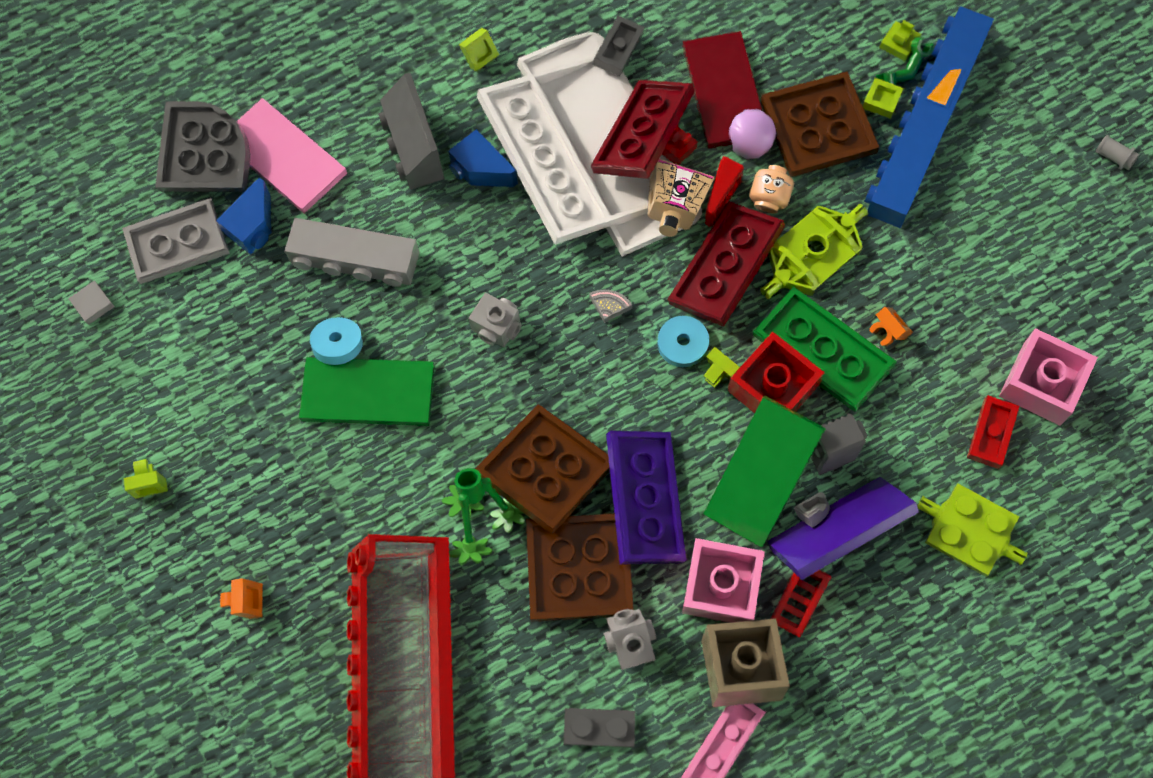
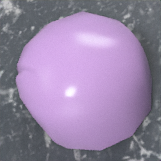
[729,109,776,159]

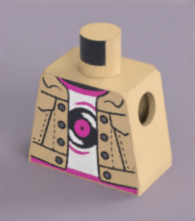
[648,159,714,237]

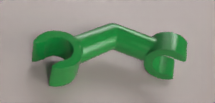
[876,37,934,85]

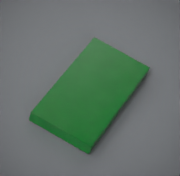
[753,287,897,412]
[299,357,435,426]
[703,396,826,548]

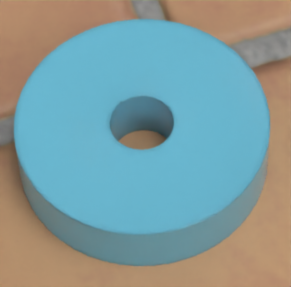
[658,316,709,367]
[310,317,363,365]

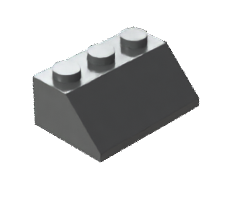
[378,73,445,190]

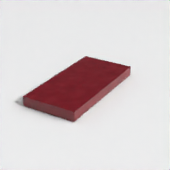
[683,31,762,149]
[590,80,695,179]
[667,201,785,327]

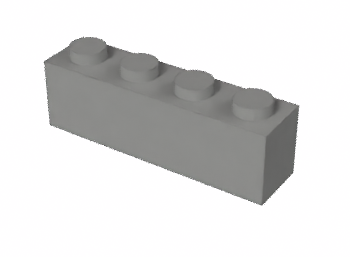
[285,218,420,287]

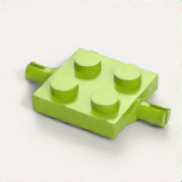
[917,483,1028,577]

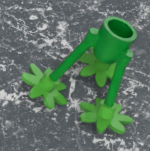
[442,468,525,565]

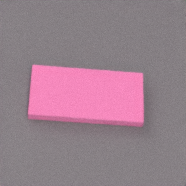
[237,98,347,214]

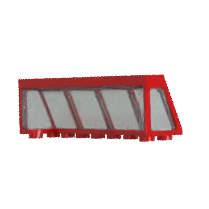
[347,534,455,778]

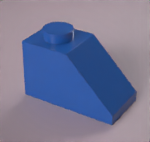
[448,129,518,187]
[216,177,271,254]

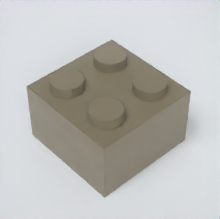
[701,619,790,707]

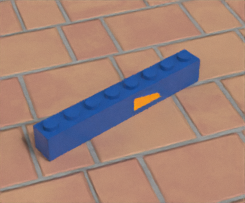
[864,6,994,229]

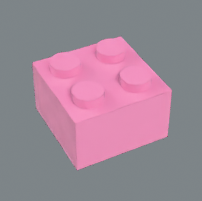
[999,328,1098,425]
[682,538,765,623]

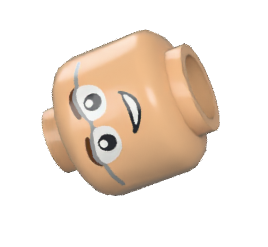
[749,165,794,214]

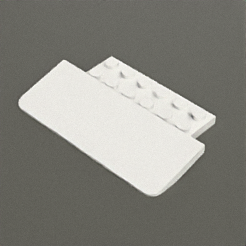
[477,32,702,257]

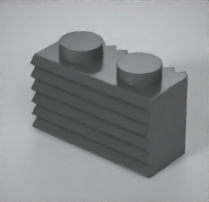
[811,413,867,475]

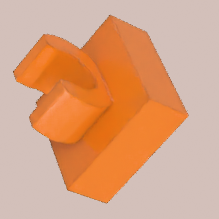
[869,306,913,346]
[220,578,263,619]

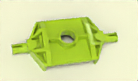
[760,204,868,299]

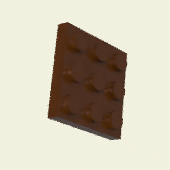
[761,71,879,177]
[475,404,610,534]
[526,514,633,622]

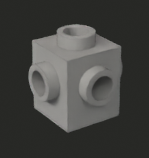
[468,292,522,347]
[604,609,656,670]

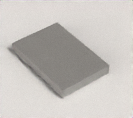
[122,198,230,284]

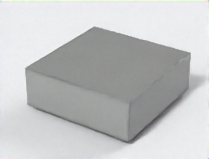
[68,280,115,325]

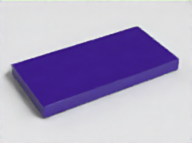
[606,430,687,564]
[767,477,919,580]

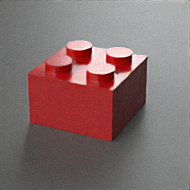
[727,332,825,413]

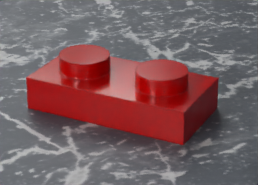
[967,395,1020,469]

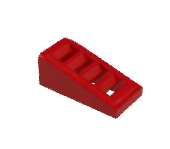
[705,156,744,227]
[770,570,832,638]

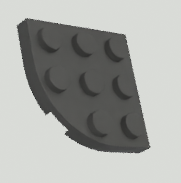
[155,101,250,192]

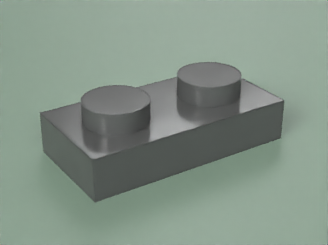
[593,15,645,77]
[563,708,635,748]

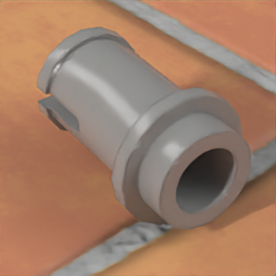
[1096,135,1140,171]

